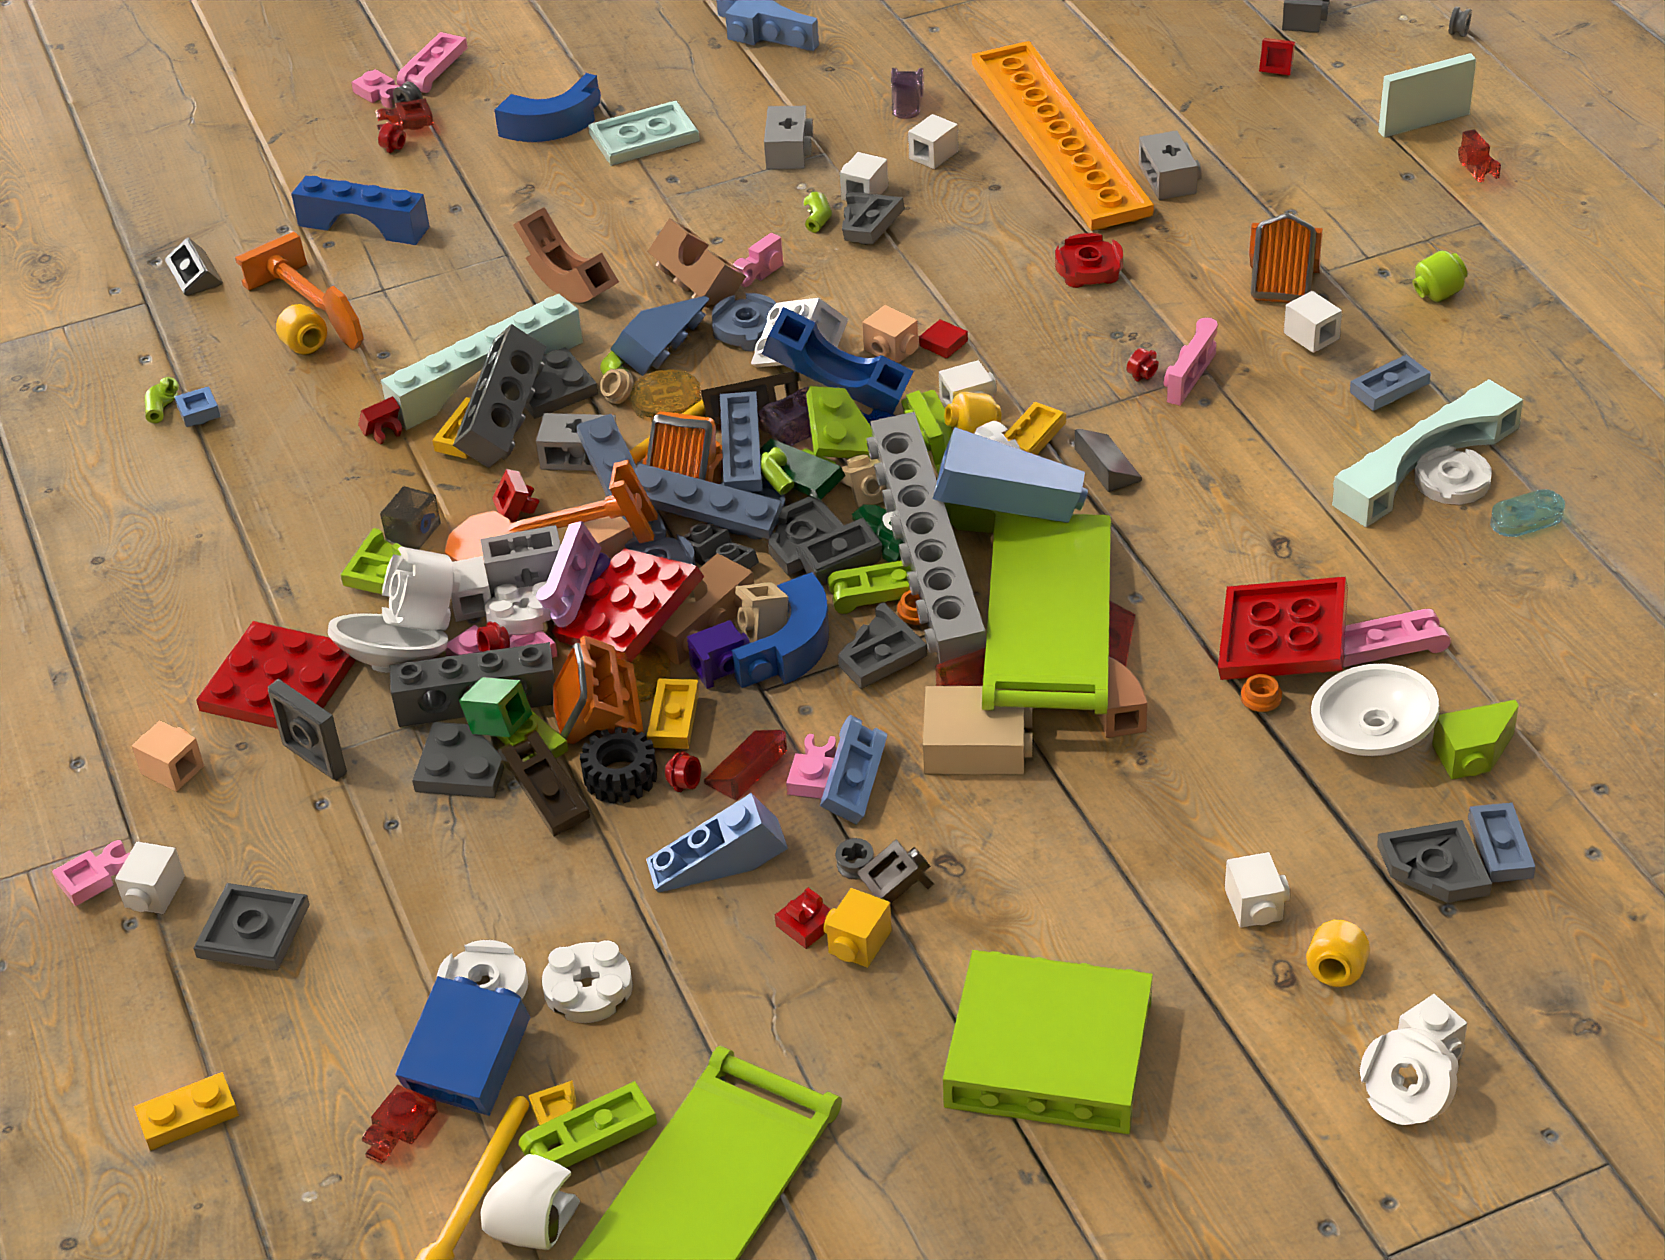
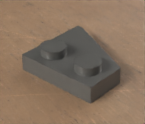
[842,192,905,245]
[838,602,927,689]

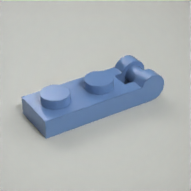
[820,715,887,825]

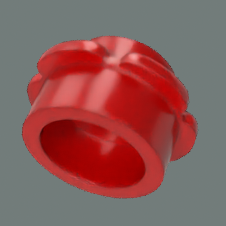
[378,123,406,153]
[1126,347,1159,382]
[476,621,510,652]
[665,752,701,793]

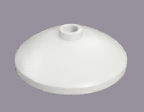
[328,614,448,673]
[1311,664,1439,756]

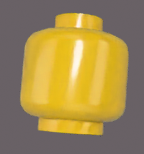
[276,304,327,355]
[944,392,1002,433]
[1306,920,1370,987]

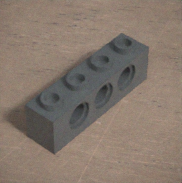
[453,324,546,468]
[389,642,556,727]

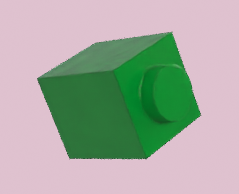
[459,677,533,737]

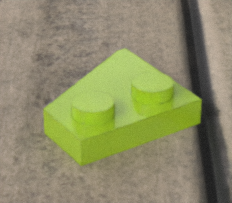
[806,386,873,458]
[340,528,402,594]

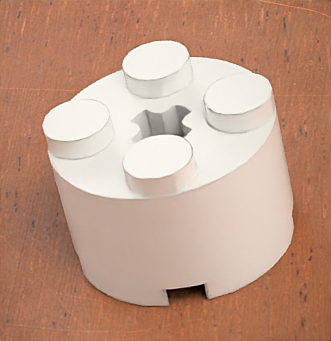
[382,547,461,631]

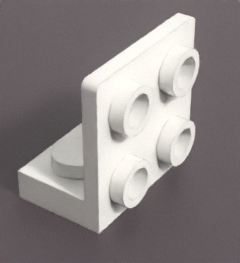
[751,298,848,382]

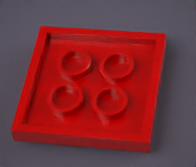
[551,548,704,662]
[1218,576,1348,680]
[196,621,356,729]

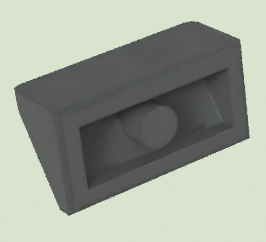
[165,237,223,296]
[1075,429,1142,492]
[796,518,882,586]

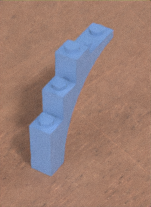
[717,0,819,51]

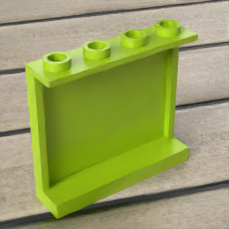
[943,950,1153,1134]

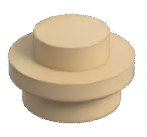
[600,369,633,404]

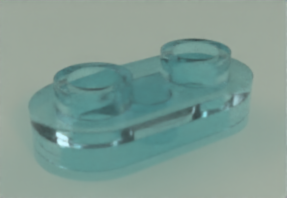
[1490,489,1565,537]

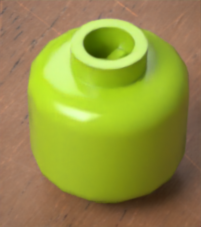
[1412,250,1468,302]

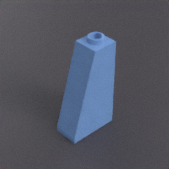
[932,427,1088,523]

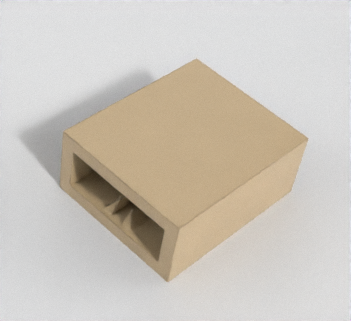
[923,686,1032,774]

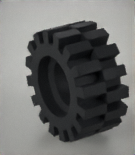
[580,727,658,804]

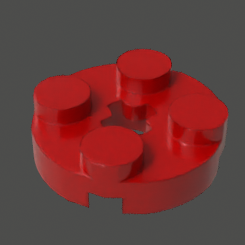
[1055,233,1123,288]

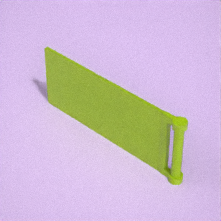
[982,512,1111,715]
[572,1046,842,1260]

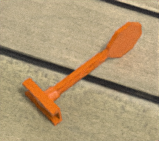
[235,231,364,350]
[445,460,658,561]

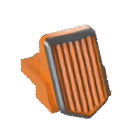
[1249,213,1323,303]
[643,411,723,484]
[553,635,644,744]

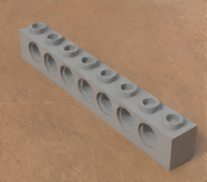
[866,412,986,667]

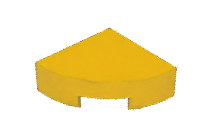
[528,1080,576,1126]

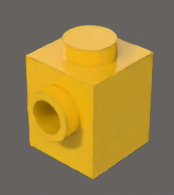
[824,888,892,968]

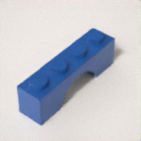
[291,176,430,245]
[762,307,914,417]

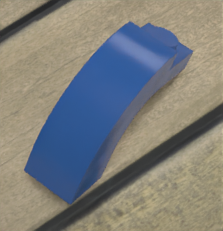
[494,73,601,142]
[732,572,829,688]

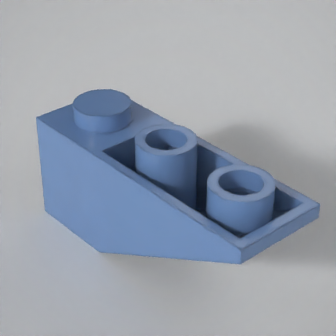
[610,296,709,376]
[646,793,788,893]

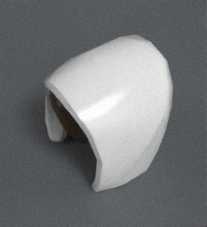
[481,1154,580,1250]

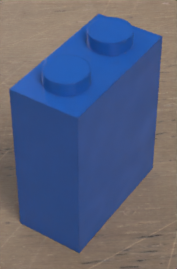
[395,976,531,1116]

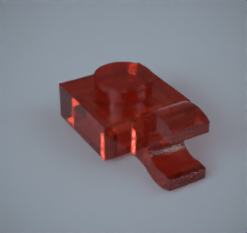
[375,98,433,132]
[1458,129,1501,183]
[362,1084,438,1164]

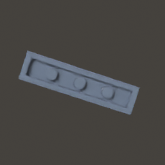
[720,391,762,492]
[577,414,666,537]
[635,463,782,539]

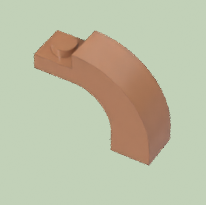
[513,207,619,303]
[1024,656,1148,738]

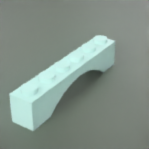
[381,294,583,430]
[1332,379,1523,527]

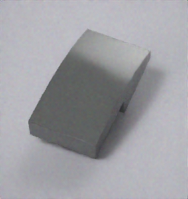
[683,523,759,569]

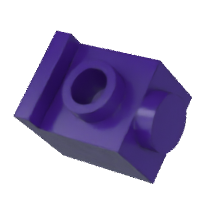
[687,620,750,689]

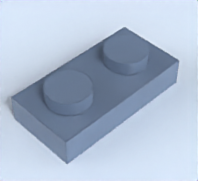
[1350,354,1431,411]
[1468,803,1535,883]

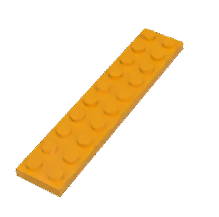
[972,41,1154,231]

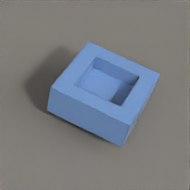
[175,386,221,427]

